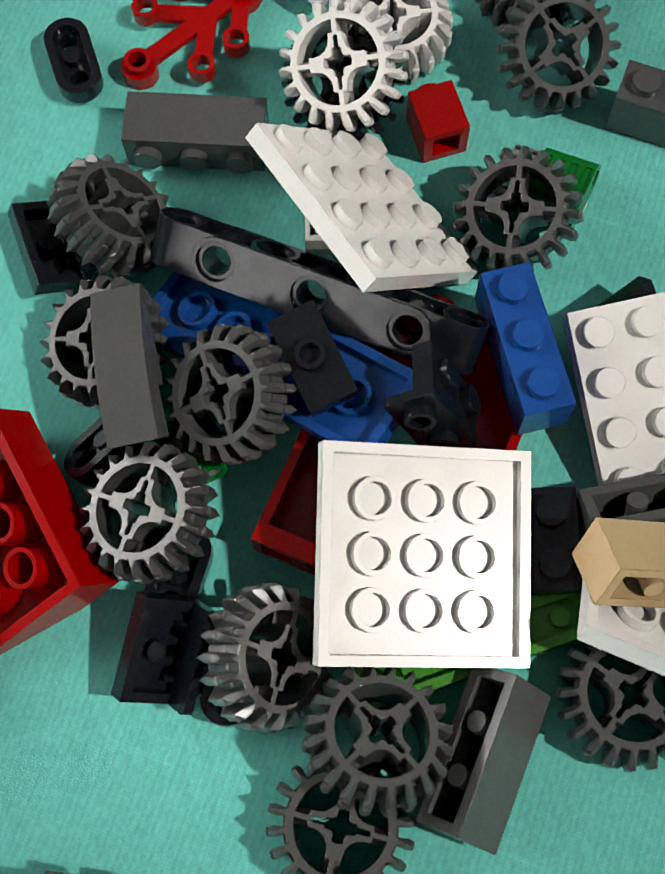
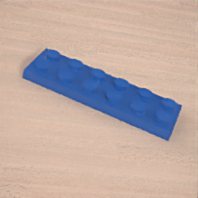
[153,272,413,443]

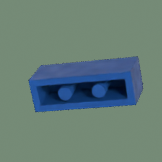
[474,262,577,436]

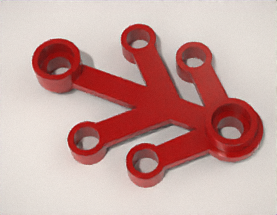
[121,0,263,91]

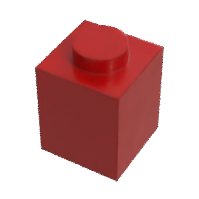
[406,80,470,163]

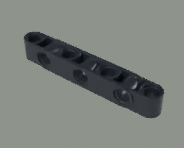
[150,207,490,375]

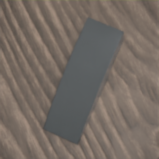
[90,283,169,449]

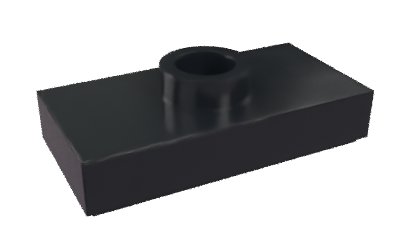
[266,299,360,417]

